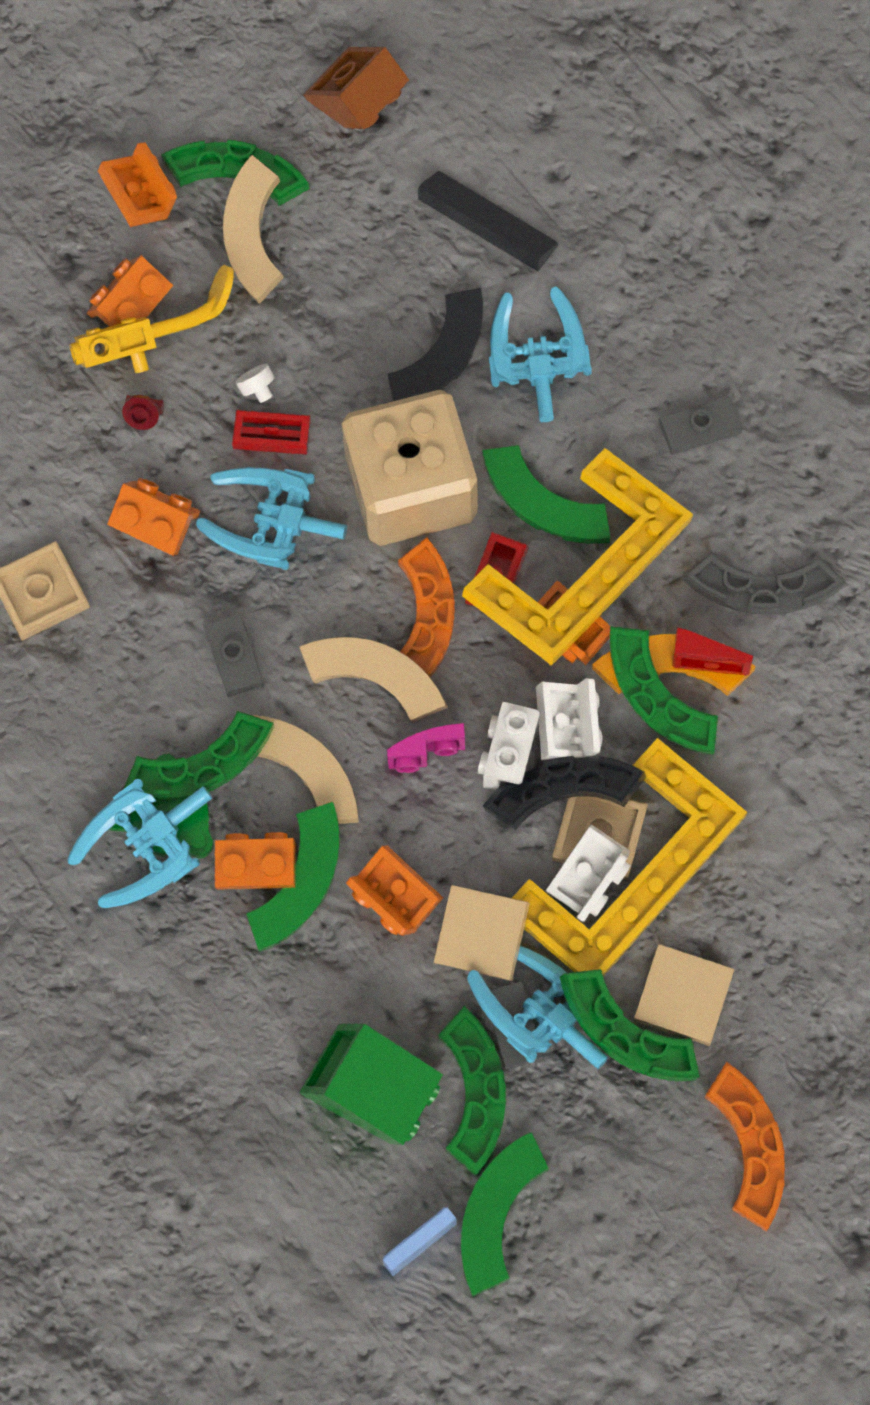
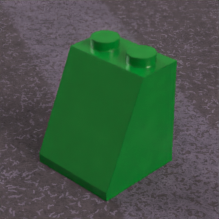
[299,1024,443,1145]

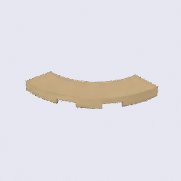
[223,155,284,304]
[299,637,448,722]
[252,715,359,824]

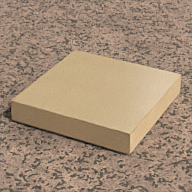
[0,541,90,641]
[552,796,648,880]
[434,885,530,981]
[634,944,734,1046]

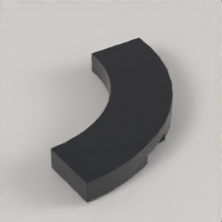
[388,288,483,401]
[483,756,646,830]

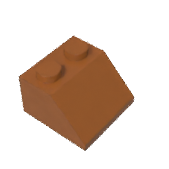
[303,47,409,129]

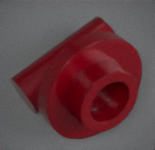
[122,395,164,430]

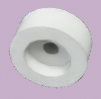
[235,364,275,403]

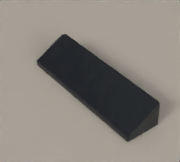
[418,171,558,272]

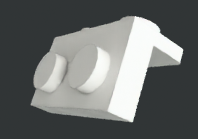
[536,678,602,760]
[478,702,540,791]
[546,825,631,922]

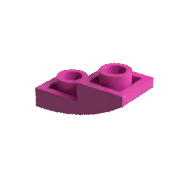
[387,723,465,773]

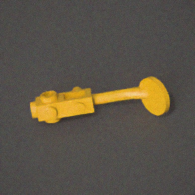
[69,265,234,373]

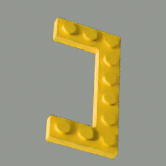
[462,448,693,666]
[511,738,747,976]

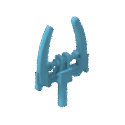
[489,286,592,422]
[196,467,347,570]
[68,779,212,908]
[467,946,608,1069]

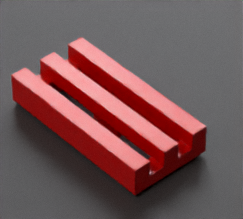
[232,410,311,455]

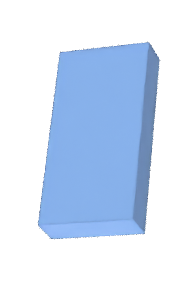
[383,1207,457,1276]

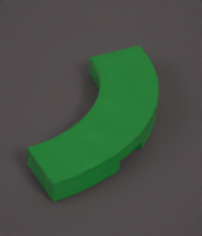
[161,140,310,206]
[482,445,611,544]
[609,626,718,755]
[124,711,274,801]
[246,802,340,952]
[560,969,700,1081]
[438,1006,506,1177]
[461,1132,549,1297]

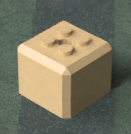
[341,390,478,546]

